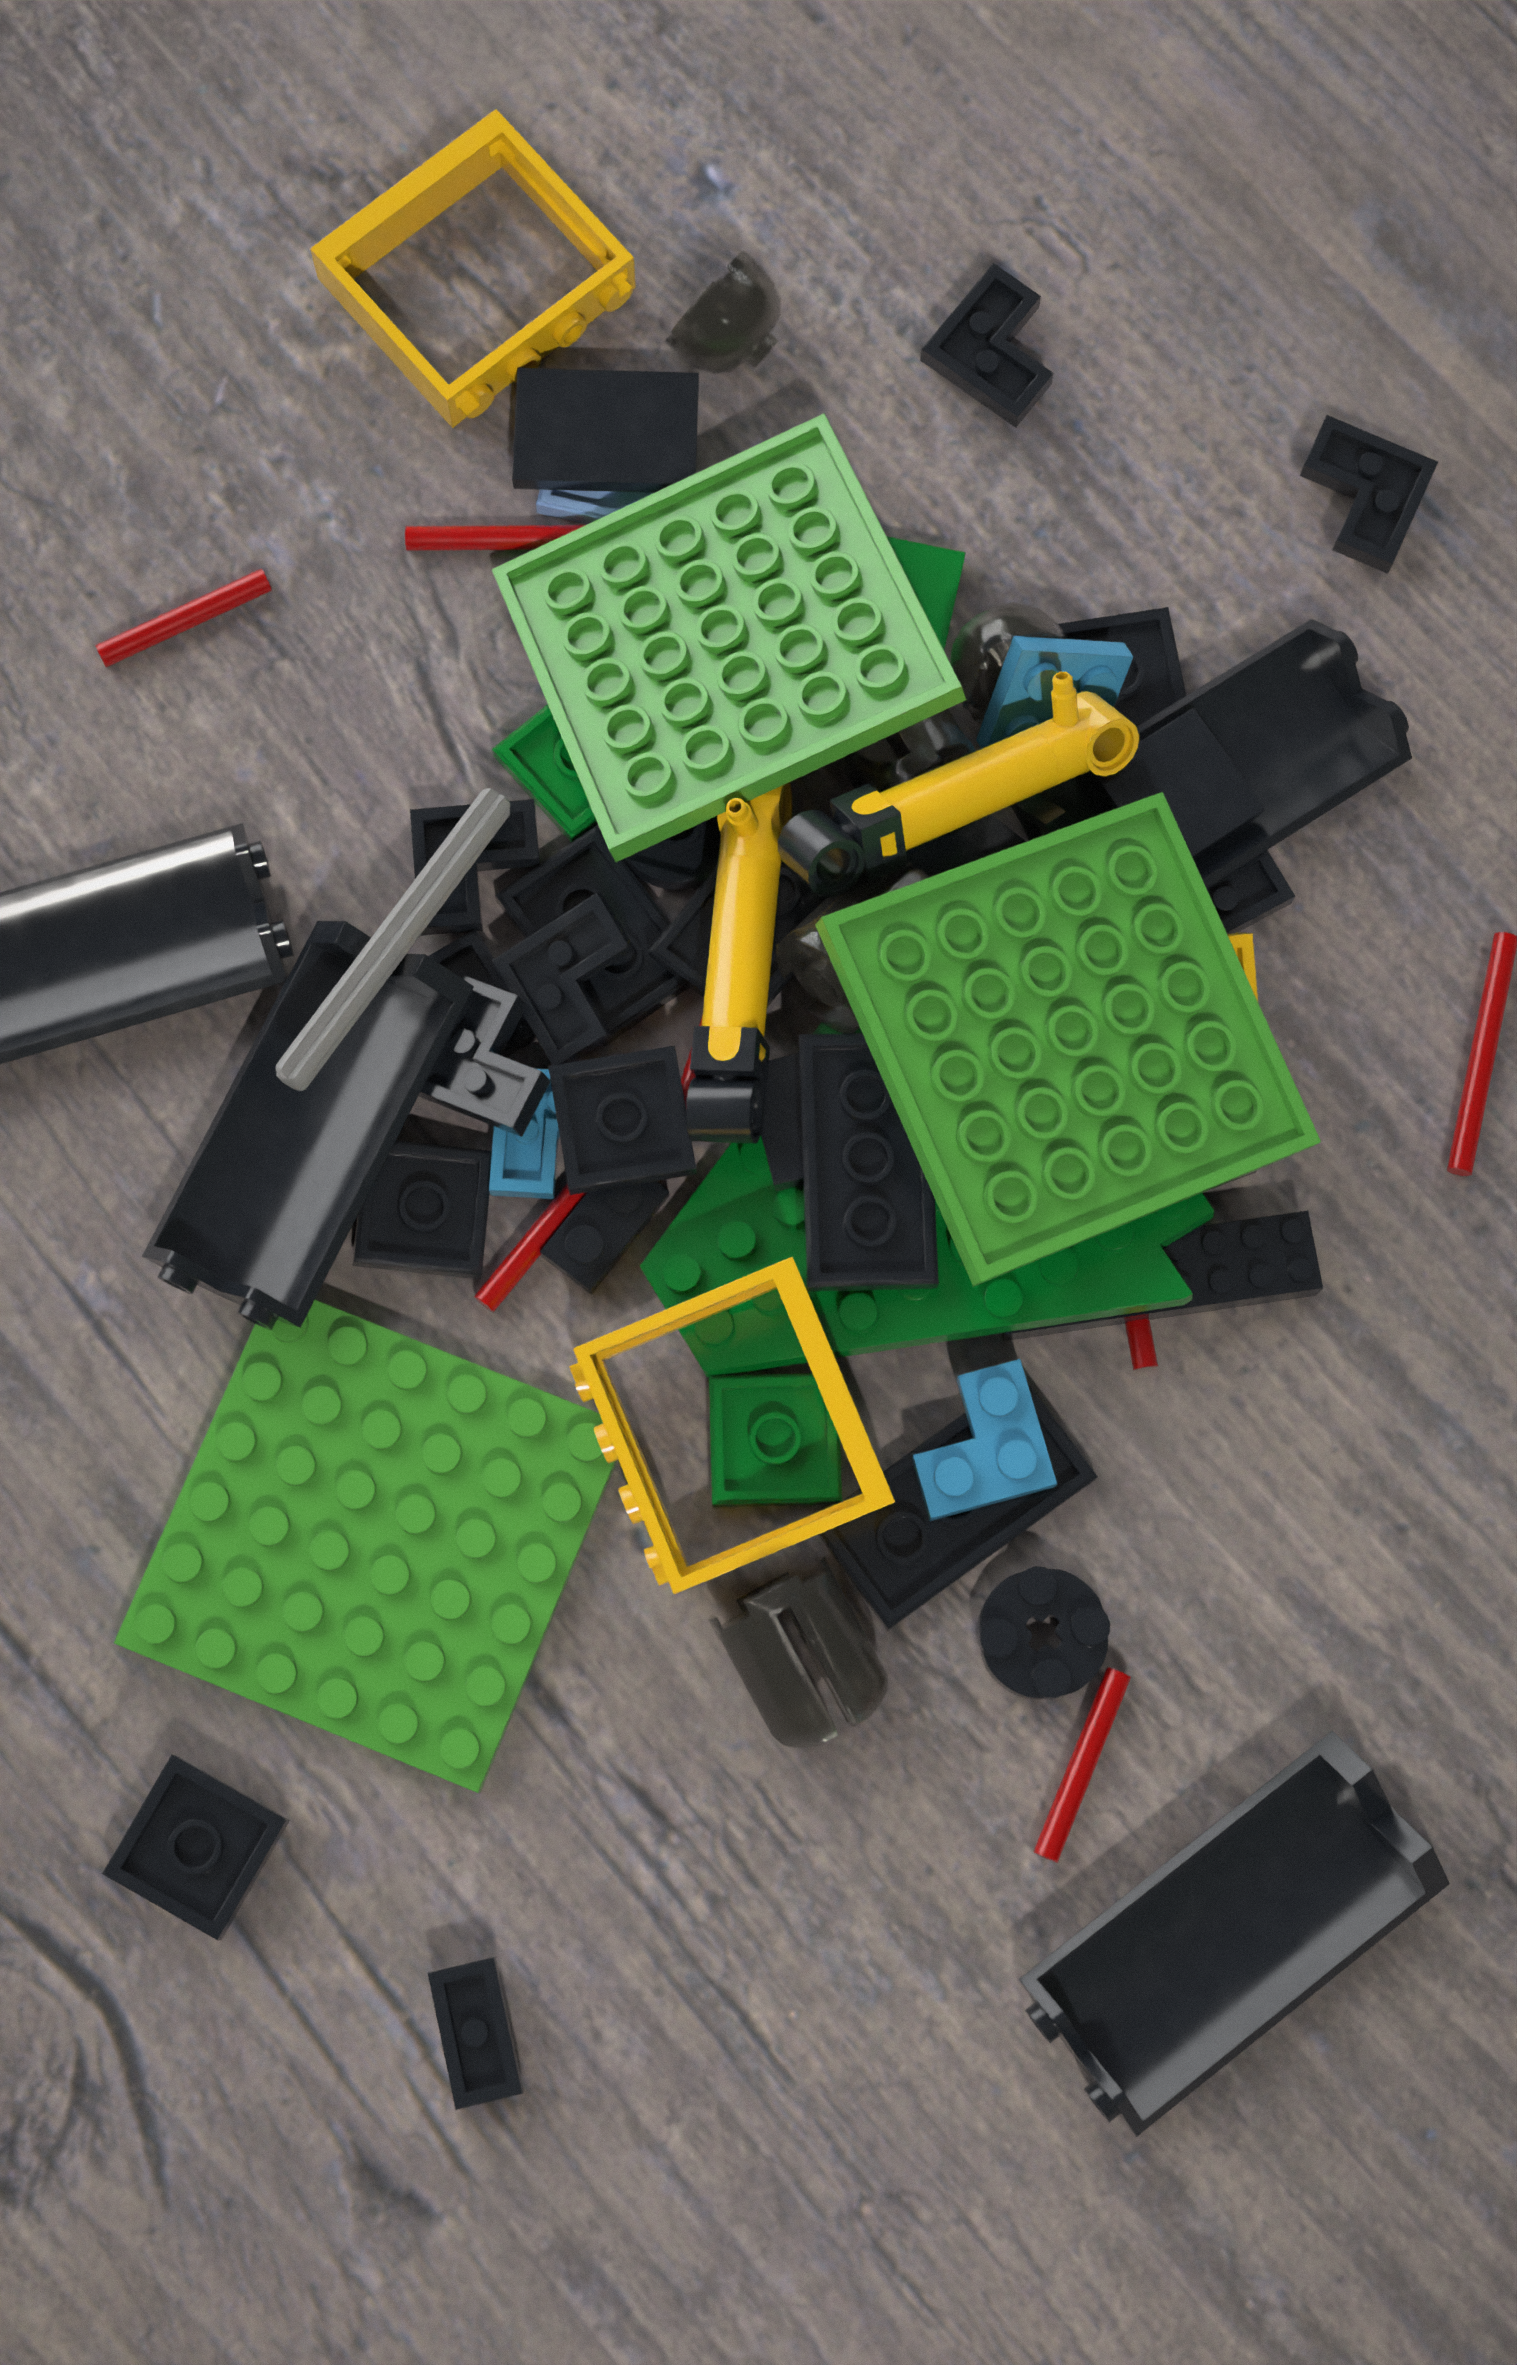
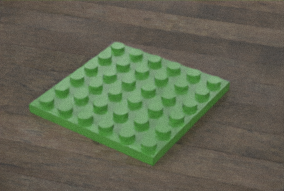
[492,413,966,862]
[815,792,1321,1287]
[114,1300,618,1794]

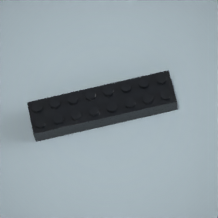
[1001,1210,1323,1341]

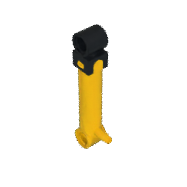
[778,672,1139,897]
[686,782,793,1144]

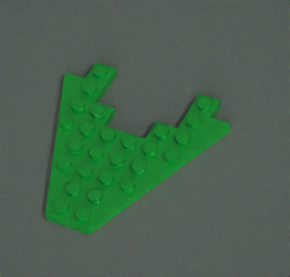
[640,992,1214,1378]

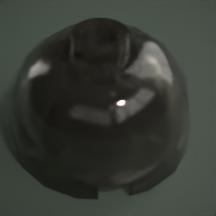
[665,250,781,374]
[950,602,1068,725]

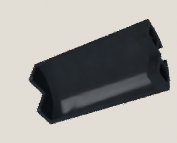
[1013,619,1412,888]
[0,823,294,1064]
[142,921,474,1330]
[1019,1731,1450,2137]

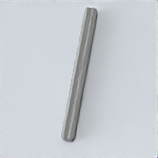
[276,788,511,1091]

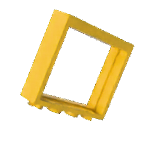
[310,109,636,428]
[569,1256,895,1594]

